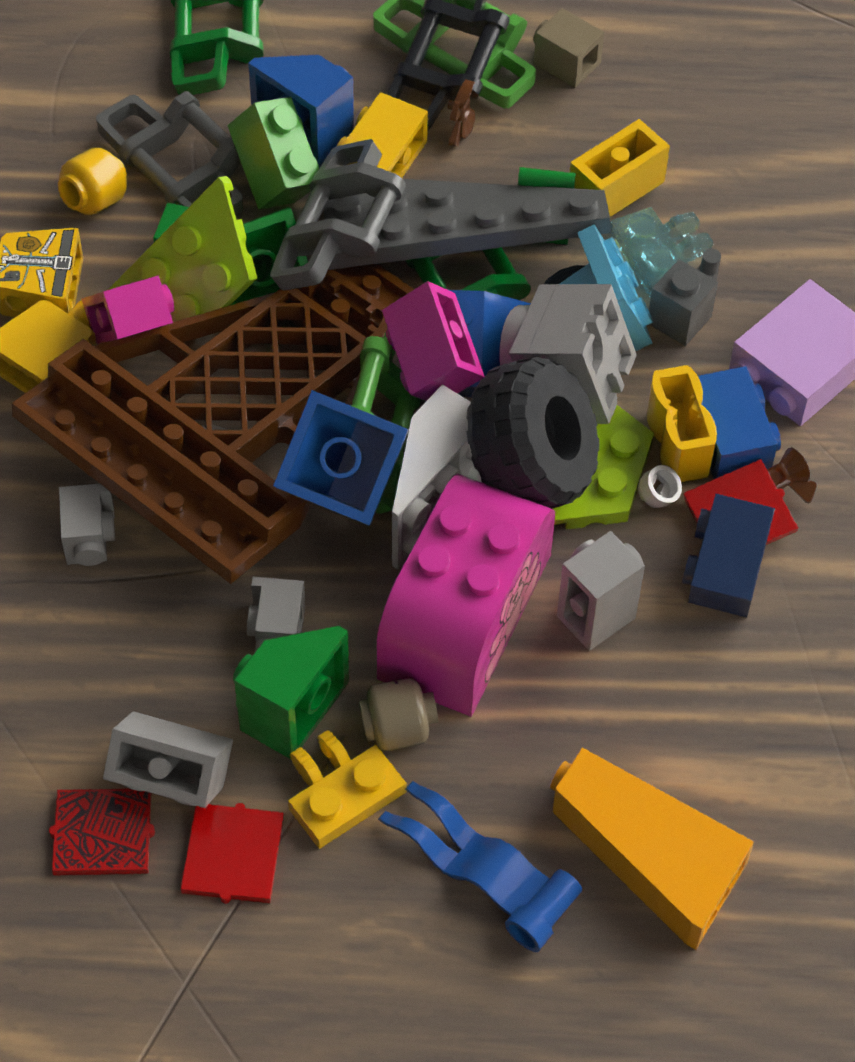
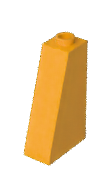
[550,748,754,950]

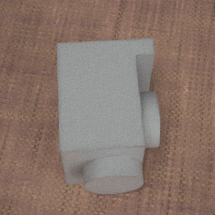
[59,484,115,566]
[247,577,305,652]

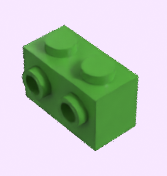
[227,97,319,210]

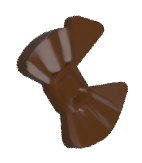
[447,79,476,147]
[767,447,817,504]

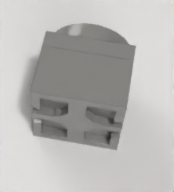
[500,284,637,424]

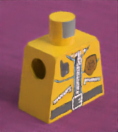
[0,228,83,318]

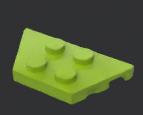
[108,176,257,322]
[553,405,654,530]

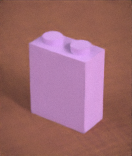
[729,279,855,426]

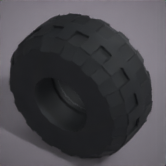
[466,357,599,509]

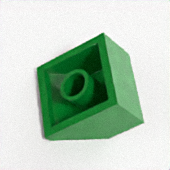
[233,626,349,759]

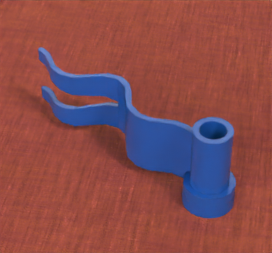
[378,781,582,952]

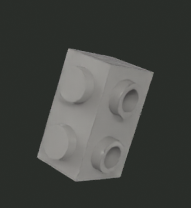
[557,531,645,651]
[103,711,233,808]

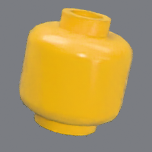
[58,148,127,215]

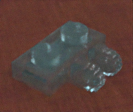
[610,207,714,298]

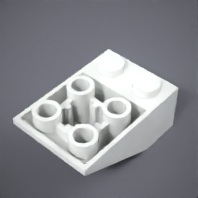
[392,384,482,569]

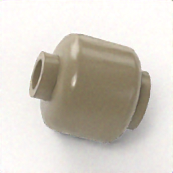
[359,678,438,751]

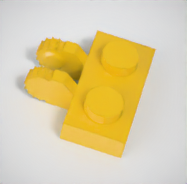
[288,730,407,849]

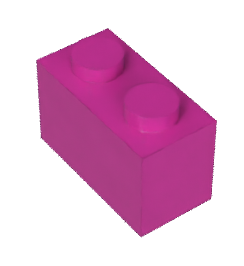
[81,275,174,344]
[382,281,485,401]

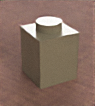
[533,8,604,88]

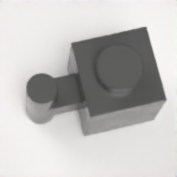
[649,248,721,346]

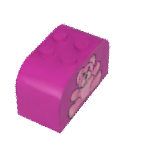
[377,474,555,717]

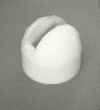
[638,465,682,508]

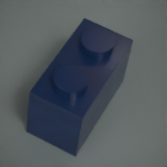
[682,494,775,618]

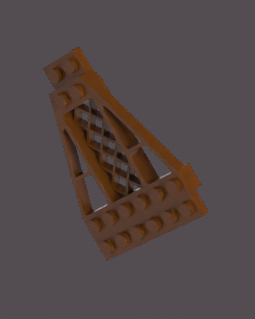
[12,264,415,584]

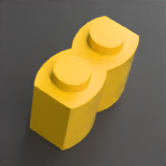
[647,365,717,482]

